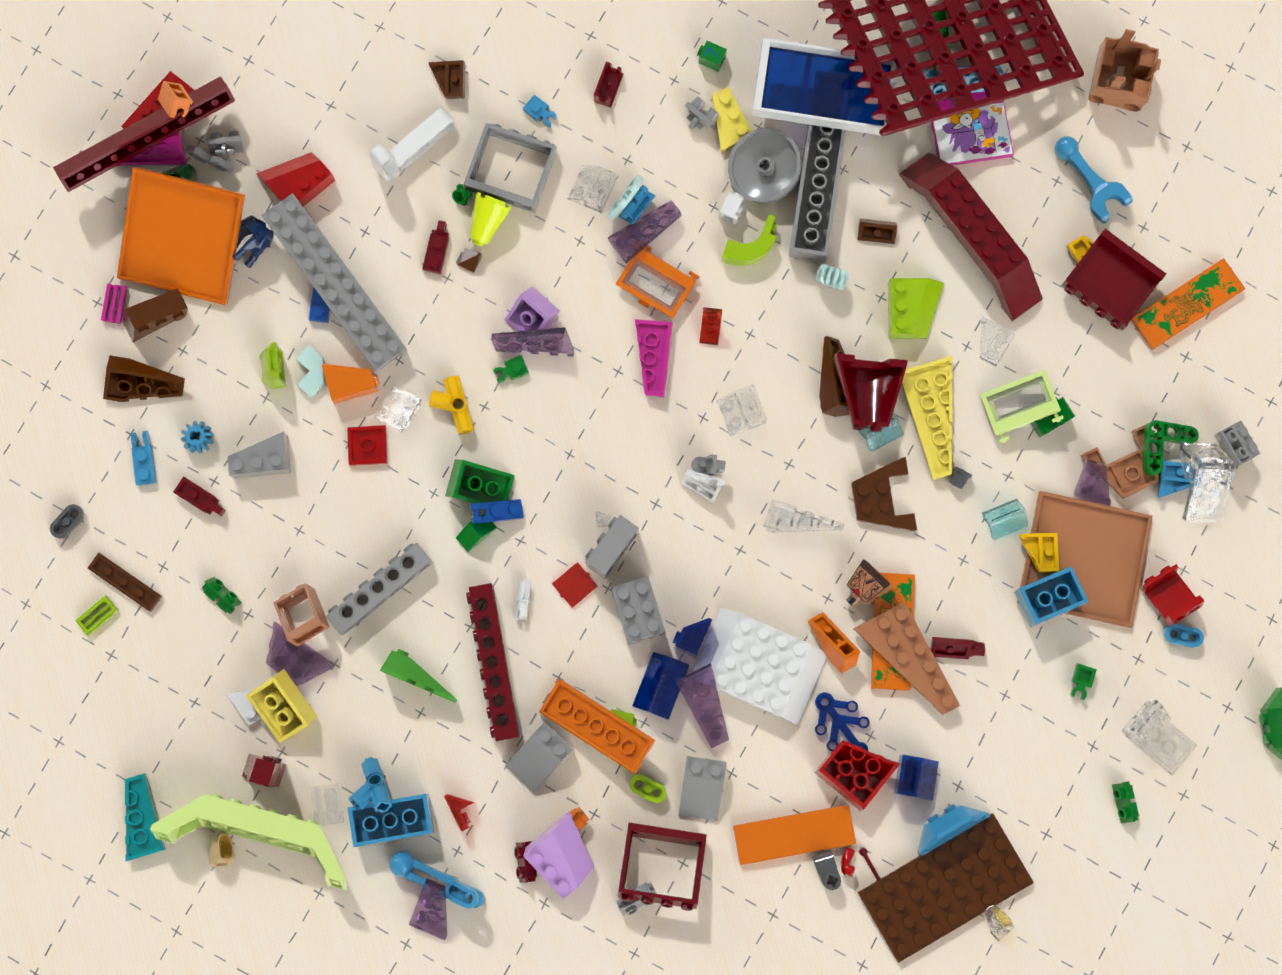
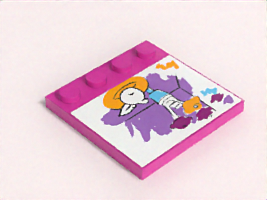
[931,91,1014,166]

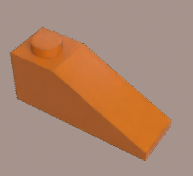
[808,612,860,674]

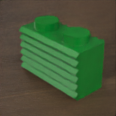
[1030,397,1075,438]

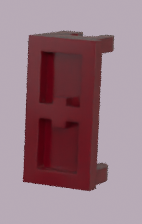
[593,61,624,108]

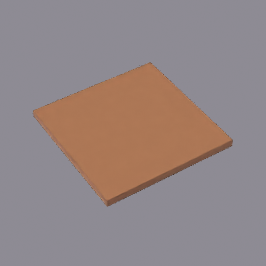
[1017,491,1153,628]

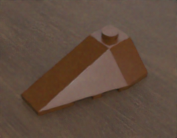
[819,336,849,417]
[103,355,185,402]

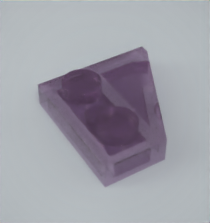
[1074,459,1111,506]

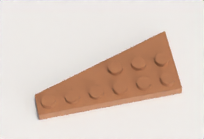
[853,602,960,715]

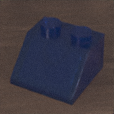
[672,618,712,658]

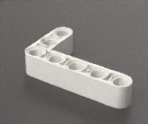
[369,108,455,181]

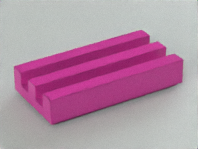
[101,283,128,324]

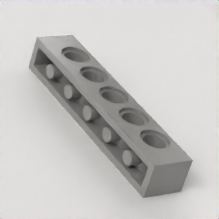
[326,543,433,636]

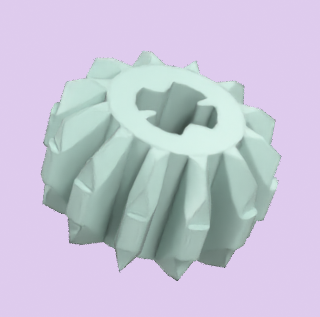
[816,264,849,290]

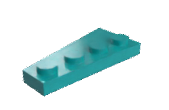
[125,773,166,862]

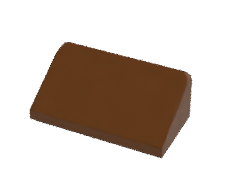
[857,219,897,244]

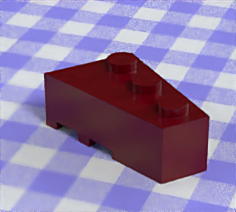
[242,753,286,787]

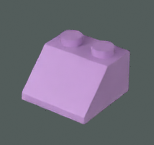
[504,286,560,344]

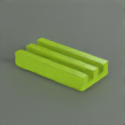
[75,595,119,636]

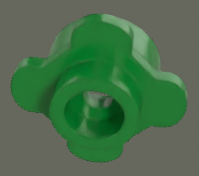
[452,184,472,206]

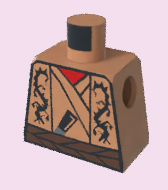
[846,559,894,607]

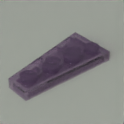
[491,327,574,357]
[676,663,729,748]

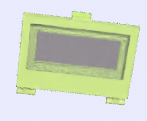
[980,370,1064,443]

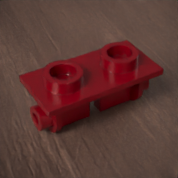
[514,841,538,883]

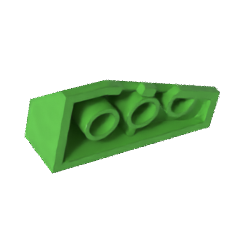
[380,649,457,703]

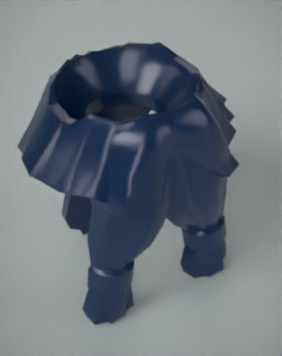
[233,215,274,268]

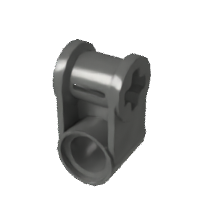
[812,850,841,890]

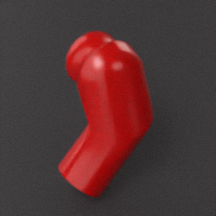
[841,847,855,876]

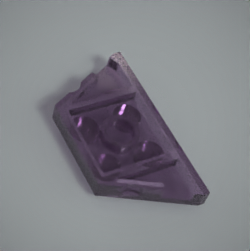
[266,622,336,686]

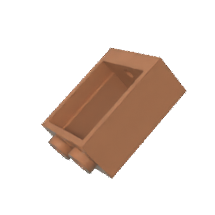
[273,583,330,647]

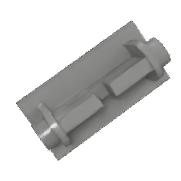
[616,882,657,916]

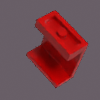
[1142,564,1205,627]

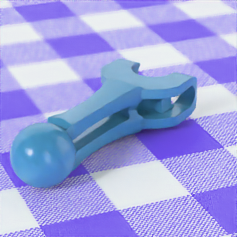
[1054,136,1133,223]
[389,852,485,908]

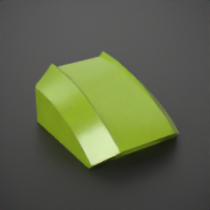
[259,342,286,389]

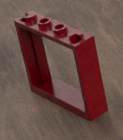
[617,822,707,911]

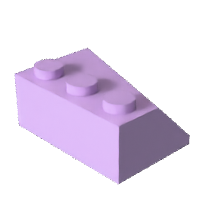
[524,811,594,899]

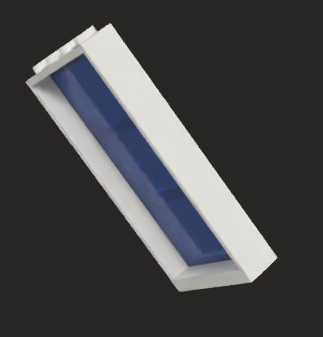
[751,38,898,135]

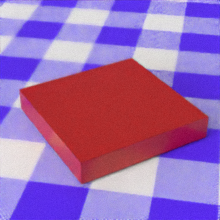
[347,425,388,466]

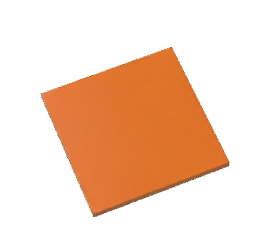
[117,167,245,305]

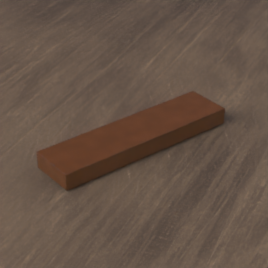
[87,552,162,612]

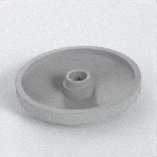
[728,128,803,204]

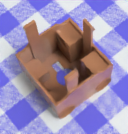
[1088,29,1161,112]

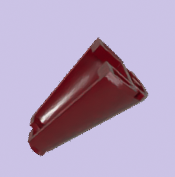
[834,353,908,432]

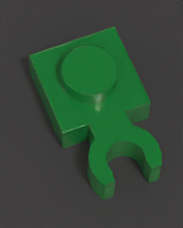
[493,355,529,383]
[1070,663,1097,700]

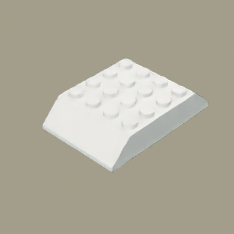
[691,607,827,725]

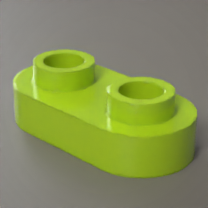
[629,774,666,803]

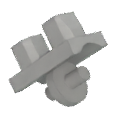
[685,96,719,130]
[206,131,244,160]
[691,454,726,476]

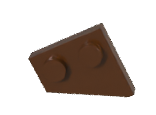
[429,60,465,99]

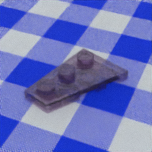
[409,878,447,940]

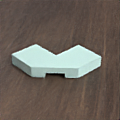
[607,175,644,221]
[296,345,325,398]

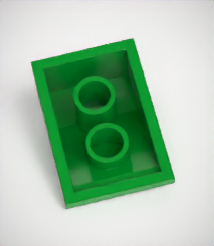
[445,459,515,504]

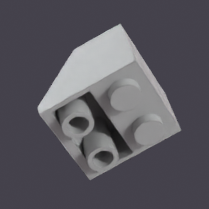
[1214,421,1261,468]

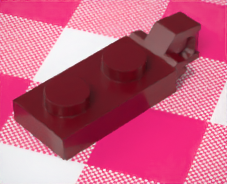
[422,220,449,275]
[173,476,226,517]
[930,637,985,659]

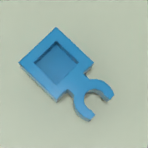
[523,95,557,127]

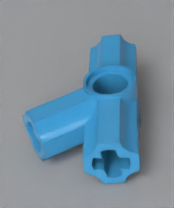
[349,757,392,813]

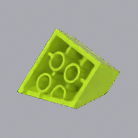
[888,278,944,339]

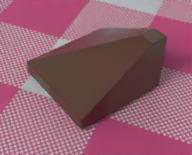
[457,248,482,273]

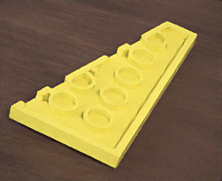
[901,356,953,480]

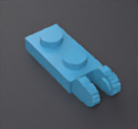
[131,431,156,486]

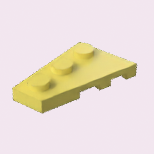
[712,87,752,153]

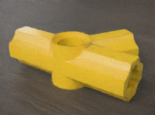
[429,375,474,435]

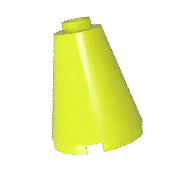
[470,192,512,247]

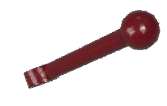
[859,847,881,881]

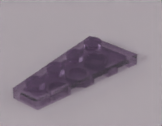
[607,200,682,263]

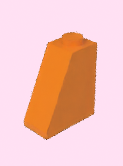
[321,364,380,404]

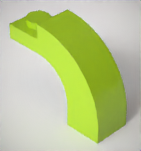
[721,214,777,266]

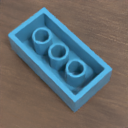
[348,793,435,847]

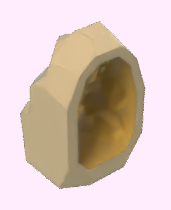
[208,832,234,867]

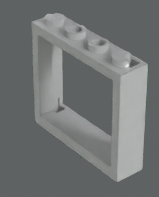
[463,123,557,213]

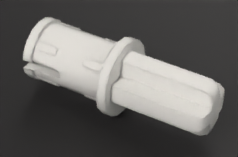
[514,580,531,620]

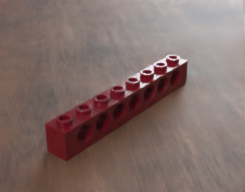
[466,583,520,742]

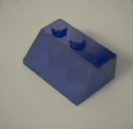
[632,652,690,720]

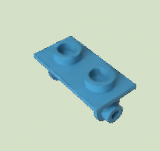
[619,185,655,225]

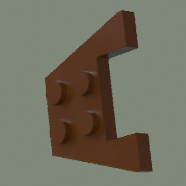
[851,457,917,532]

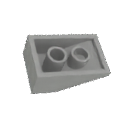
[505,722,574,793]
[679,756,727,821]

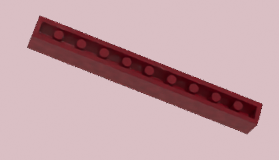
[53,76,235,192]

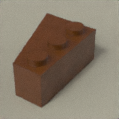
[123,288,188,342]

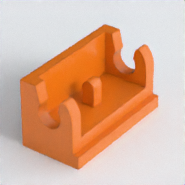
[158,81,193,118]

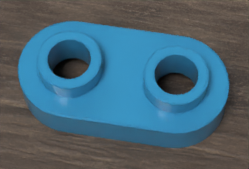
[1163,624,1204,648]

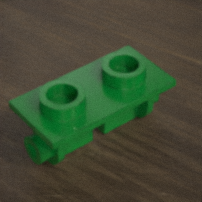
[202,577,242,614]
[1112,781,1140,823]

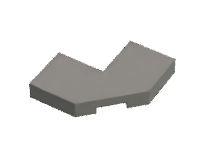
[185,145,235,173]

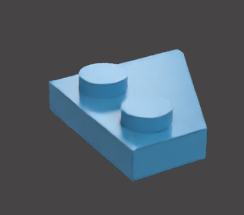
[1157,460,1200,498]

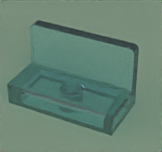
[858,413,904,452]
[982,499,1028,540]

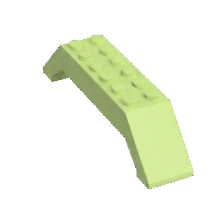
[150,793,348,890]

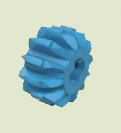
[181,421,214,454]

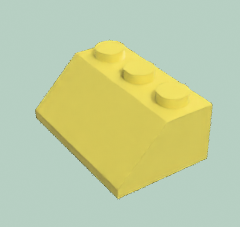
[246,669,318,743]

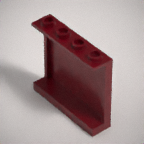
[1061,229,1167,330]

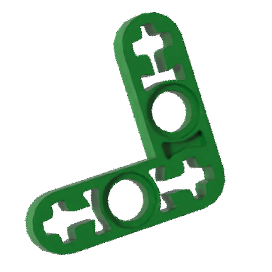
[1142,420,1199,476]

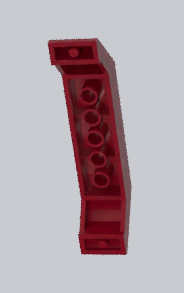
[899,153,1043,322]

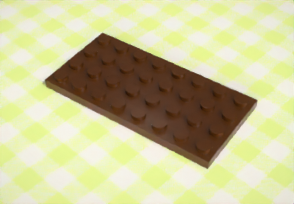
[857,813,1034,963]

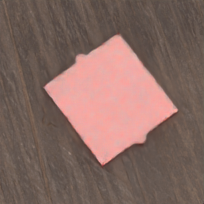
[552,562,598,608]

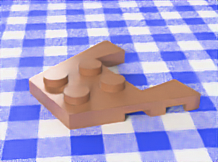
[1080,425,1158,499]

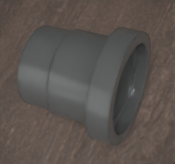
[949,467,973,489]

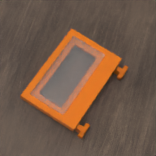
[615,243,700,319]

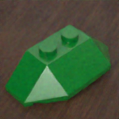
[1259,687,1282,760]

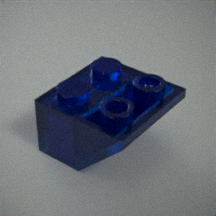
[894,754,939,800]

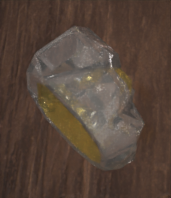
[985,905,1014,942]

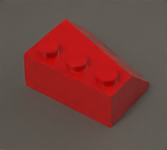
[256,152,336,207]
[814,740,900,811]

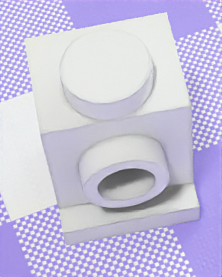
[719,192,744,225]

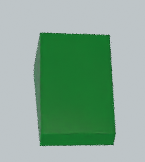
[456,514,497,552]

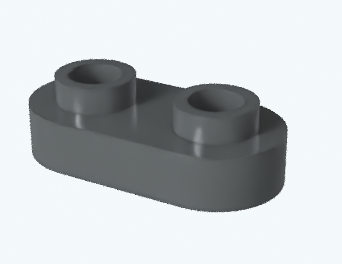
[50,504,84,539]

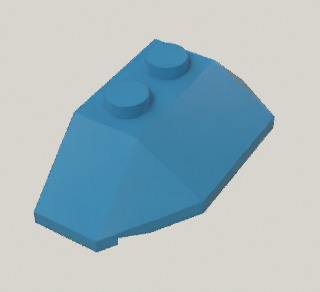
[917,804,990,856]

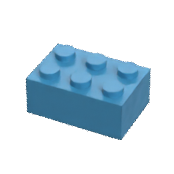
[1014,566,1089,628]

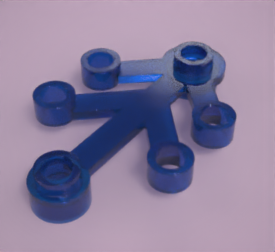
[815,692,870,751]

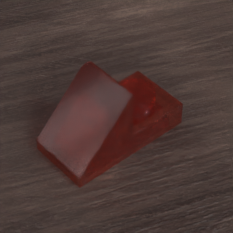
[699,307,722,345]
[444,794,475,832]

